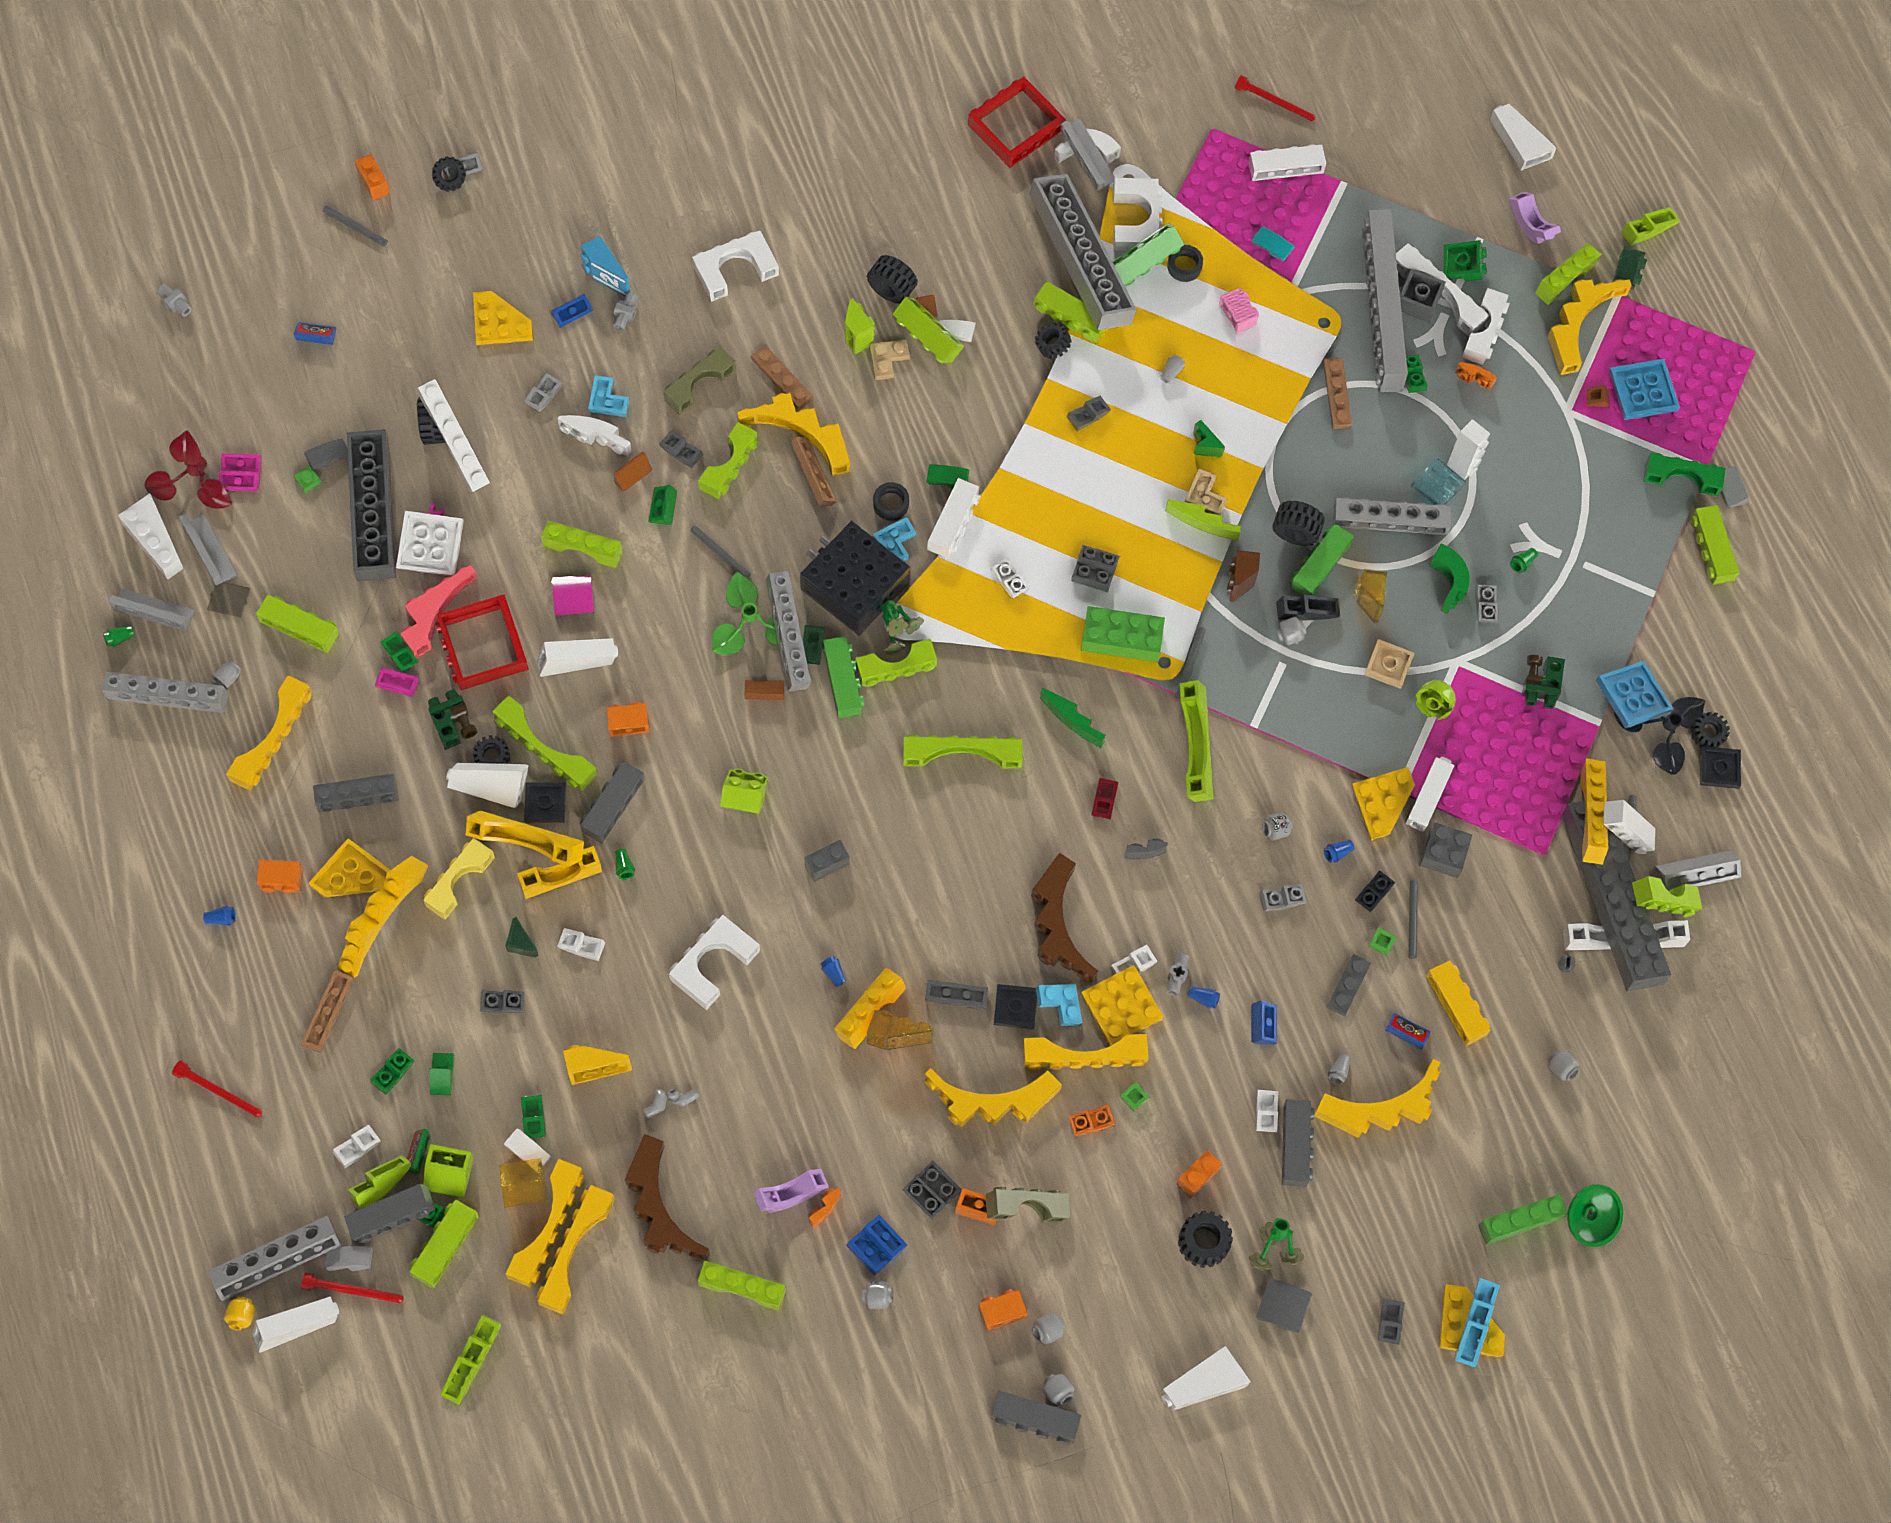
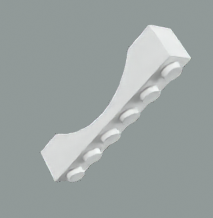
[1396,243,1489,337]
[415,379,490,492]
[1563,920,1690,951]

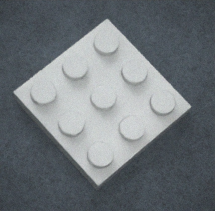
[396,511,464,577]

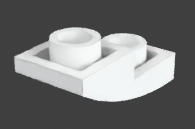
[990,558,1029,599]

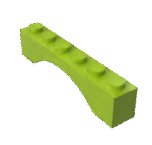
[1179,680,1214,802]
[492,695,598,792]
[903,735,1023,769]

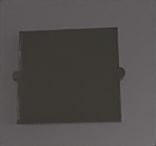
[207,582,250,618]

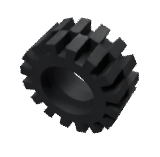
[432,156,466,192]
[1035,322,1072,359]
[1690,712,1730,748]
[473,735,510,764]

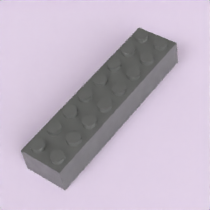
[347,429,396,581]

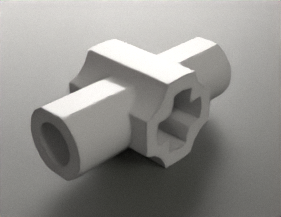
[157,284,192,317]
[613,292,638,331]
[1166,953,1189,995]

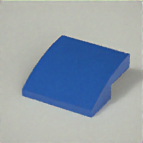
[846,1215,907,1276]

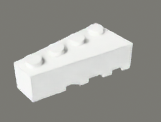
[118,494,184,580]

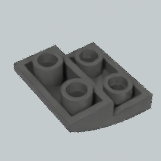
[1071,545,1120,592]
[903,1160,962,1219]
[1256,1278,1312,1333]

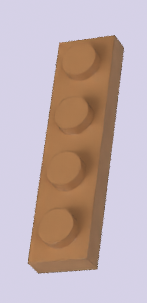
[751,345,813,410]
[1323,358,1352,429]
[791,437,836,506]
[301,970,354,1053]

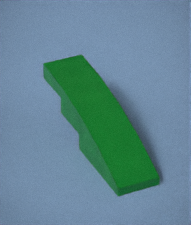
[1040,688,1106,748]

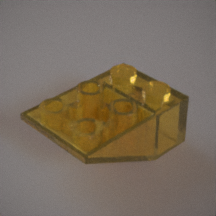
[867,1010,934,1050]

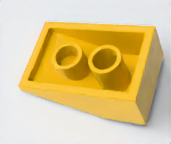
[563,1045,632,1085]

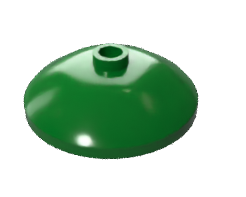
[1567,1184,1623,1247]

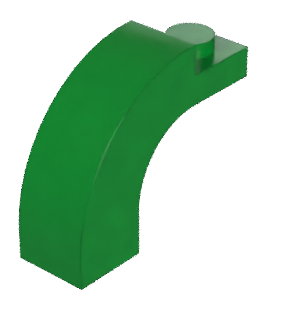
[1429,543,1470,614]

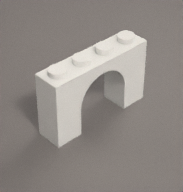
[1113,178,1162,251]
[692,231,779,302]
[669,915,760,1010]

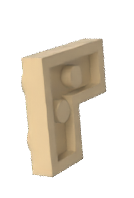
[870,339,910,380]
[1184,469,1227,515]

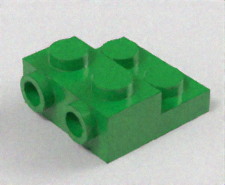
[1444,240,1487,282]

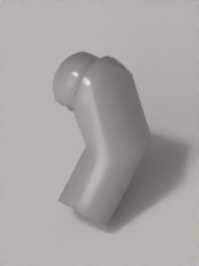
[643,1089,667,1119]
[667,1089,699,1106]

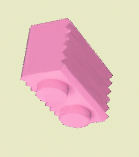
[1219,288,1259,333]

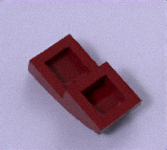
[1091,778,1119,820]

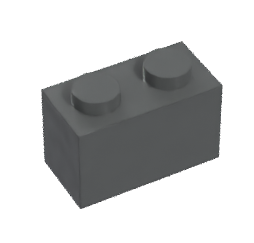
[805,840,850,882]

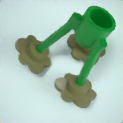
[881,600,924,654]
[1249,1218,1304,1271]

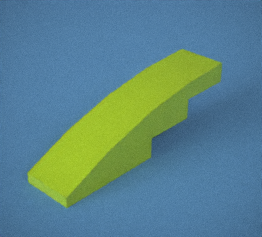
[1165,499,1241,541]
[440,1315,502,1405]

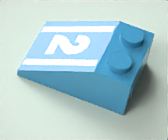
[580,236,630,297]

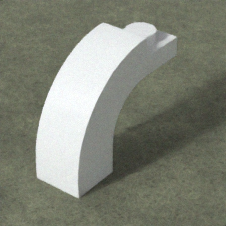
[1054,129,1121,165]

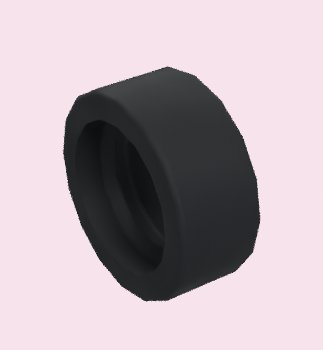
[1167,245,1203,282]
[873,482,909,521]

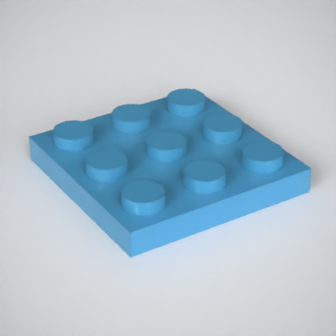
[1609,359,1680,420]
[1596,661,1673,728]

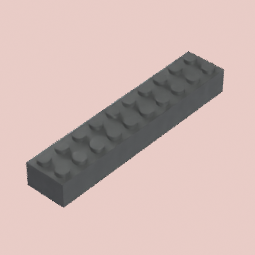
[1562,801,1671,992]

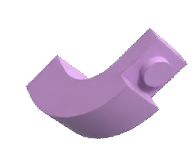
[1509,192,1561,244]
[753,1169,829,1213]

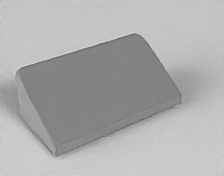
[444,152,483,180]
[1721,466,1749,508]

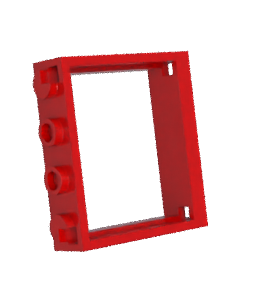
[968,76,1066,168]
[435,594,529,690]

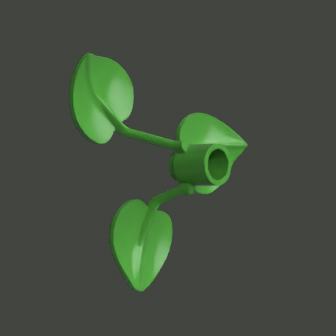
[712,572,779,655]

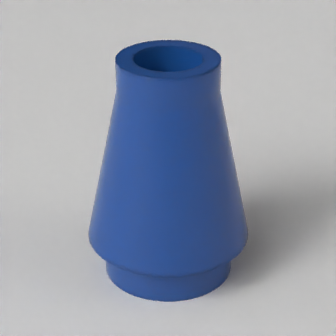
[1324,840,1355,863]
[203,905,236,925]
[820,955,846,987]
[1189,986,1220,1009]

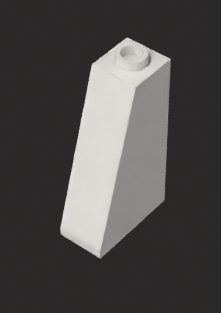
[1490,104,1556,171]
[536,638,618,677]
[1405,757,1455,832]
[446,763,529,808]
[252,1297,339,1353]
[1161,1346,1251,1410]

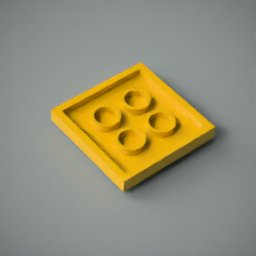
[1081,965,1164,1046]

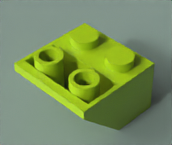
[845,298,875,355]
[720,769,769,814]
[423,1144,474,1198]

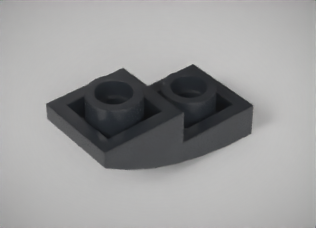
[1355,870,1395,913]

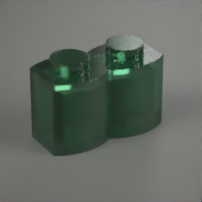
[1613,246,1647,290]

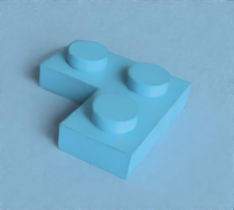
[588,376,629,417]
[873,517,916,561]
[1036,984,1082,1026]

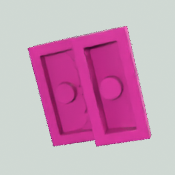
[219,453,261,492]
[552,574,594,616]

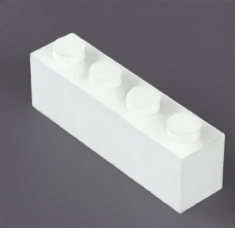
[1248,144,1326,181]
[1446,419,1490,481]
[927,478,981,558]
[1604,800,1655,854]

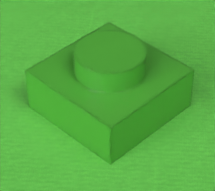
[293,465,321,493]
[1369,928,1396,956]
[1120,1082,1149,1112]

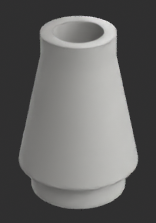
[1160,355,1185,384]
[1328,1054,1351,1085]

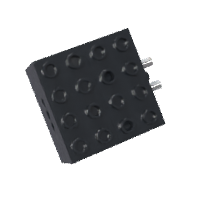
[800,520,910,636]

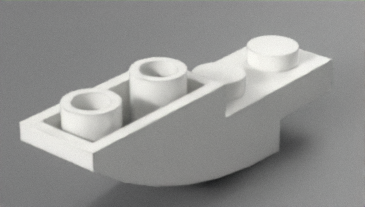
[557,415,631,457]

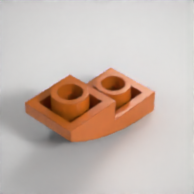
[1455,362,1497,390]
[1068,1104,1116,1136]
[809,1187,841,1229]

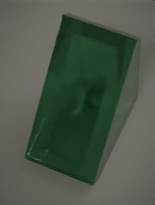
[803,625,825,665]
[505,917,539,958]

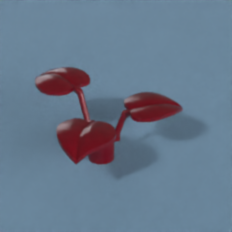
[144,430,233,509]

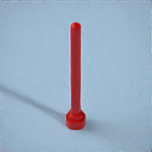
[1235,75,1316,121]
[172,1060,262,1117]
[301,1272,404,1303]

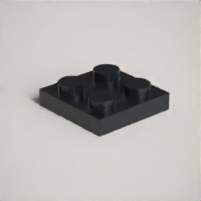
[1700,746,1741,789]
[524,782,566,823]
[993,984,1037,1029]

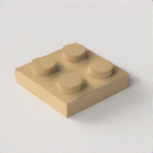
[1364,639,1415,689]

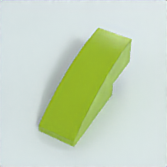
[1621,207,1680,246]
[348,1155,411,1210]

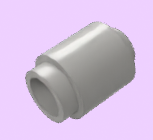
[212,660,242,690]

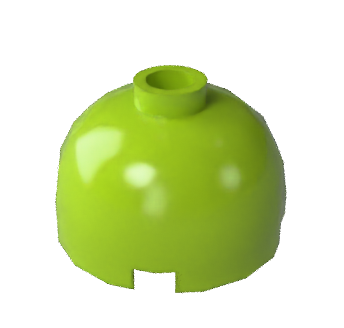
[1415,680,1456,720]

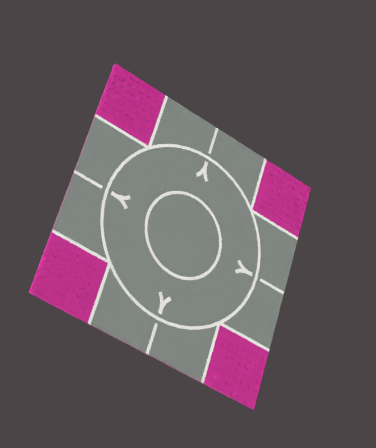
[1122,129,1755,855]

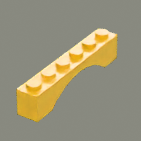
[226,675,312,791]
[1580,758,1608,865]
[465,811,584,866]
[1023,1034,1149,1070]
[506,1158,584,1288]
[537,1185,615,1315]

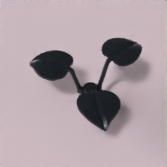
[1614,697,1705,775]

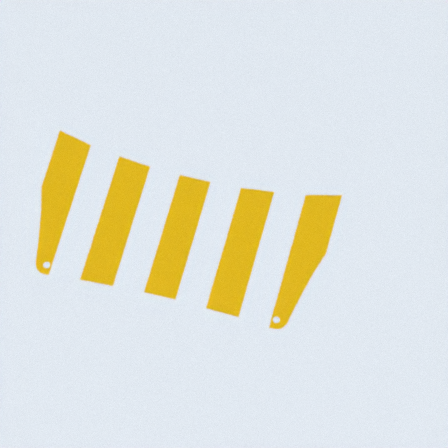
[884,164,1342,680]

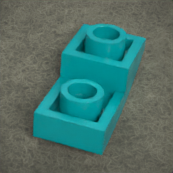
[1252,226,1295,261]

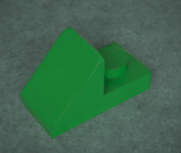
[1193,420,1225,457]
[429,1053,455,1095]

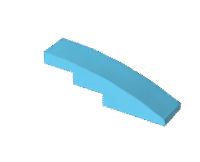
[1455,1278,1500,1368]

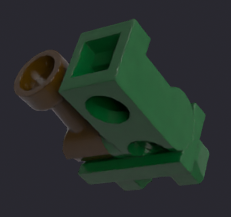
[1522,655,1565,709]
[428,689,478,750]

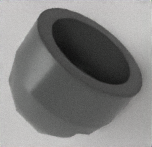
[1558,955,1575,972]

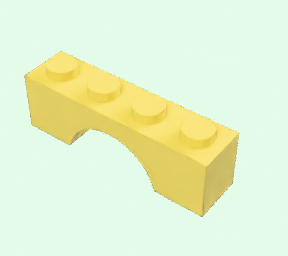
[423,838,495,920]

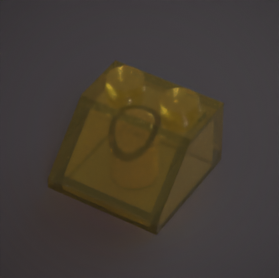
[1354,569,1387,623]
[499,1158,548,1208]

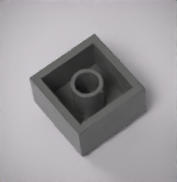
[1400,268,1446,323]
[1420,822,1473,878]

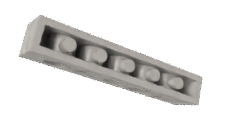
[1333,497,1451,535]
[765,571,811,692]
[102,672,228,713]
[208,1216,341,1301]

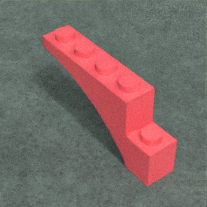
[401,565,477,658]

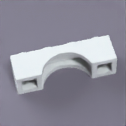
[1462,288,1510,365]

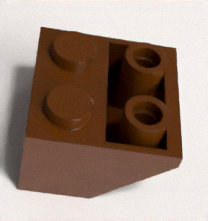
[1227,550,1260,602]

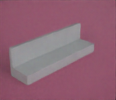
[1060,119,1115,191]
[179,514,237,586]
[109,589,194,632]
[1656,851,1741,892]

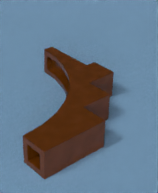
[1031,853,1098,983]
[625,1134,710,1261]

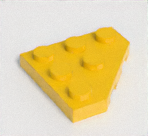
[473,291,533,345]
[1351,767,1415,841]
[308,838,390,898]
[1439,1284,1505,1358]

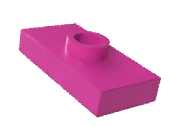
[375,667,420,697]

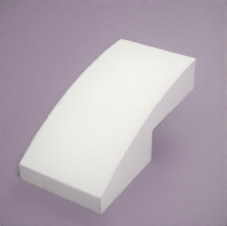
[939,320,976,342]
[557,928,605,961]
[1110,945,1157,975]
[1256,1090,1278,1132]
[333,1125,381,1169]
[504,1128,550,1173]

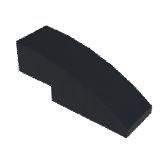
[1276,594,1340,621]

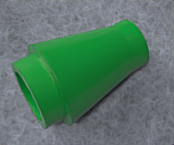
[1510,548,1538,573]
[103,626,134,647]
[615,849,635,880]

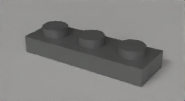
[1327,954,1371,1016]
[925,980,988,1009]

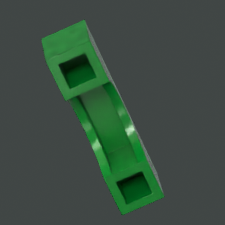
[1643,453,1726,496]

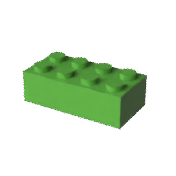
[1081,606,1165,662]

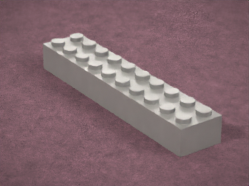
[1029,174,1137,330]
[1362,209,1408,392]

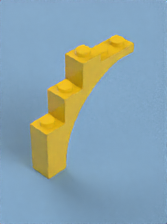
[1548,279,1632,375]
[737,393,850,476]
[337,856,428,978]
[1314,1059,1441,1138]
[924,1068,1062,1128]

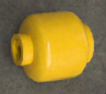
[224,1297,255,1331]

